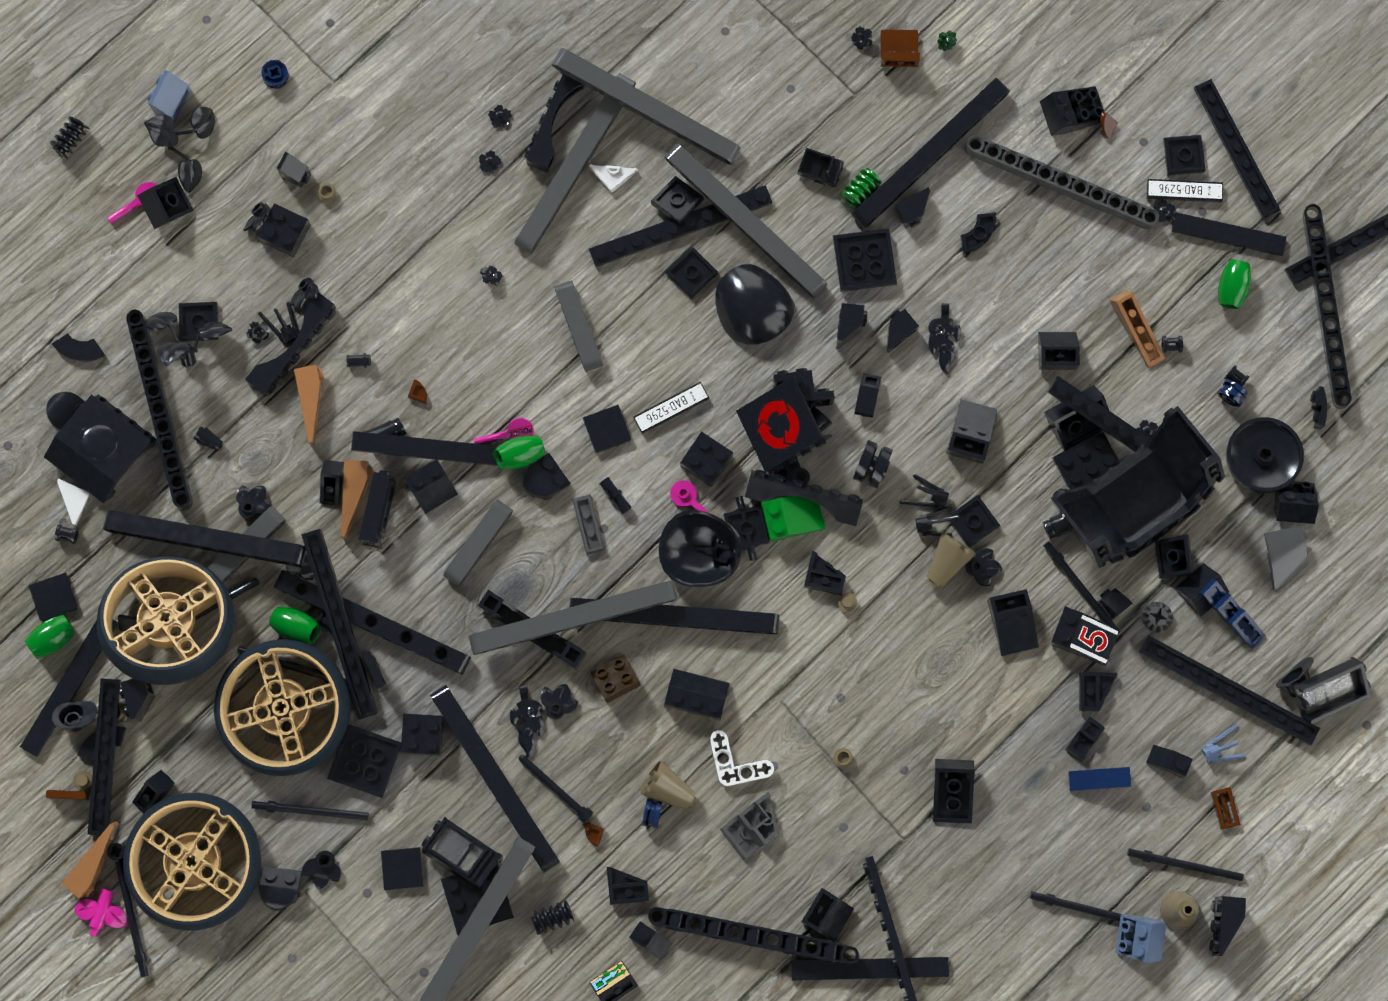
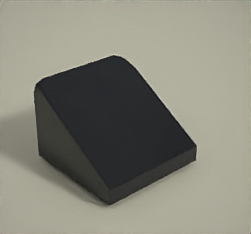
[118,614,137,632]

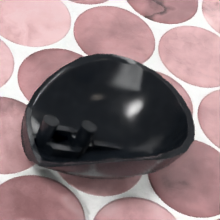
[715,264,794,345]
[659,510,742,587]

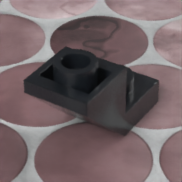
[854,373,882,418]

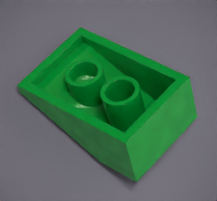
[761,496,826,542]

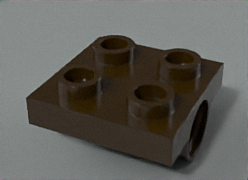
[590,654,641,703]

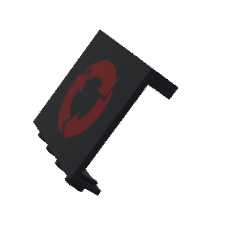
[736,375,832,473]

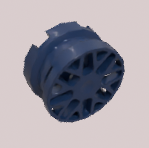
[261,60,289,89]
[1217,380,1248,407]
[642,799,662,828]

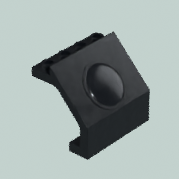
[44,394,157,503]

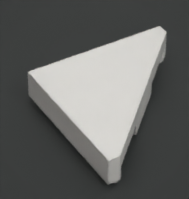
[589,164,638,193]
[57,479,91,526]

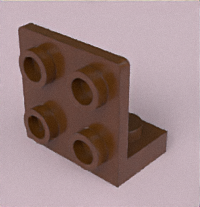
[880,30,920,67]

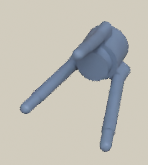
[1202,724,1246,764]

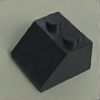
[137,177,194,230]
[836,303,868,349]
[404,459,458,514]

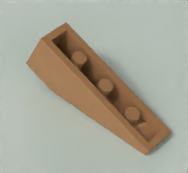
[1109,290,1165,368]
[294,364,324,446]
[341,460,373,539]
[62,822,119,898]

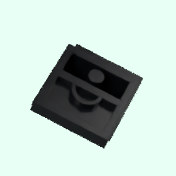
[772,368,835,408]

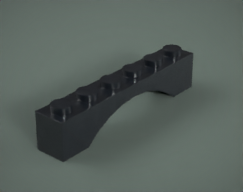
[524,72,585,173]
[245,292,336,397]
[745,470,863,526]
[478,590,586,670]

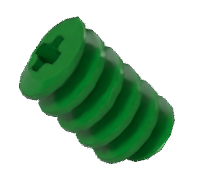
[840,168,882,208]

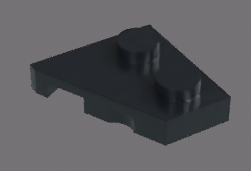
[804,551,846,596]
[1079,672,1117,712]
[607,867,649,905]

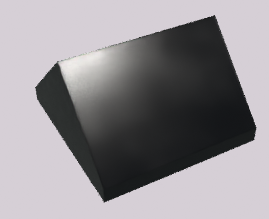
[1155,534,1193,579]
[1175,563,1230,617]

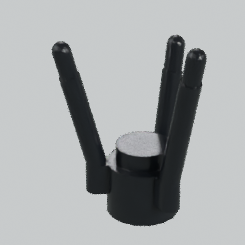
[258,302,299,344]
[900,474,949,509]
[915,505,960,536]

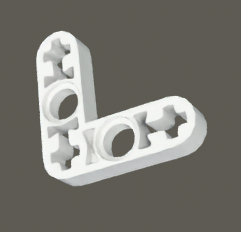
[710,730,774,786]

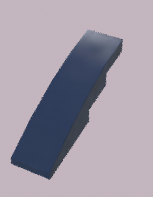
[1200,579,1266,649]

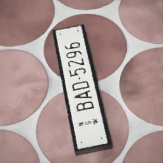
[1146,179,1223,202]
[633,382,709,434]

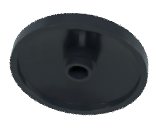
[1226,417,1304,493]

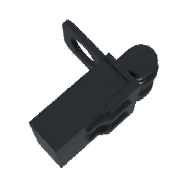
[797,148,844,187]

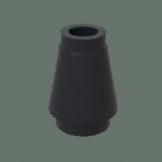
[193,426,223,451]

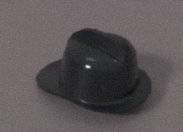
[1276,657,1314,698]
[52,701,98,733]

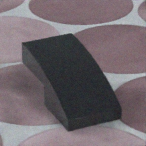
[1065,716,1105,761]

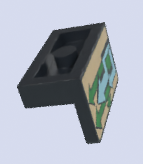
[590,961,638,1001]

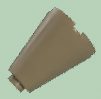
[927,532,976,588]
[640,761,697,809]
[1160,891,1200,930]

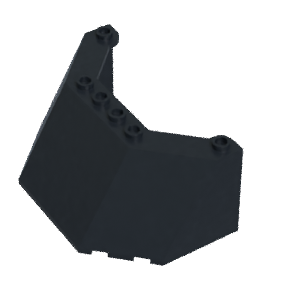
[1051,406,1225,568]

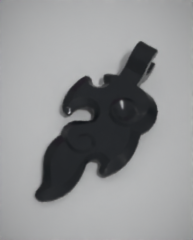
[928,303,961,373]
[510,686,544,758]

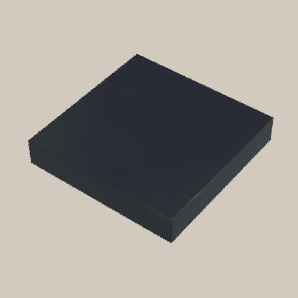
[1163,135,1205,176]
[651,176,704,225]
[665,246,718,299]
[179,301,219,342]
[583,405,632,454]
[947,495,1001,548]
[29,573,78,622]
[362,650,388,692]
[381,847,424,890]

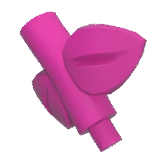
[74,888,128,937]

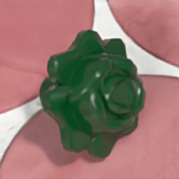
[937,30,957,51]

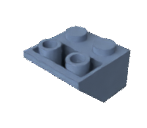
[148,70,191,123]
[1116,914,1166,963]

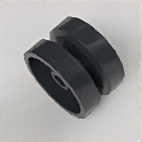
[853,440,893,489]

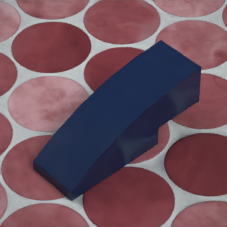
[1068,767,1131,791]

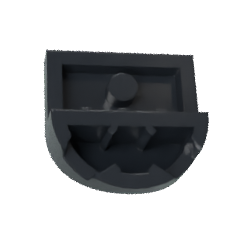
[46,391,85,430]
[523,453,571,500]
[259,866,302,911]

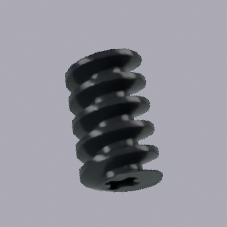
[50,116,90,159]
[531,900,575,935]

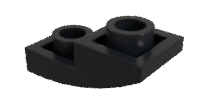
[1310,386,1327,430]

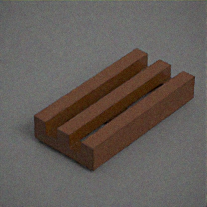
[1211,787,1241,830]
[46,790,89,800]

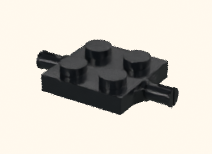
[723,496,769,561]

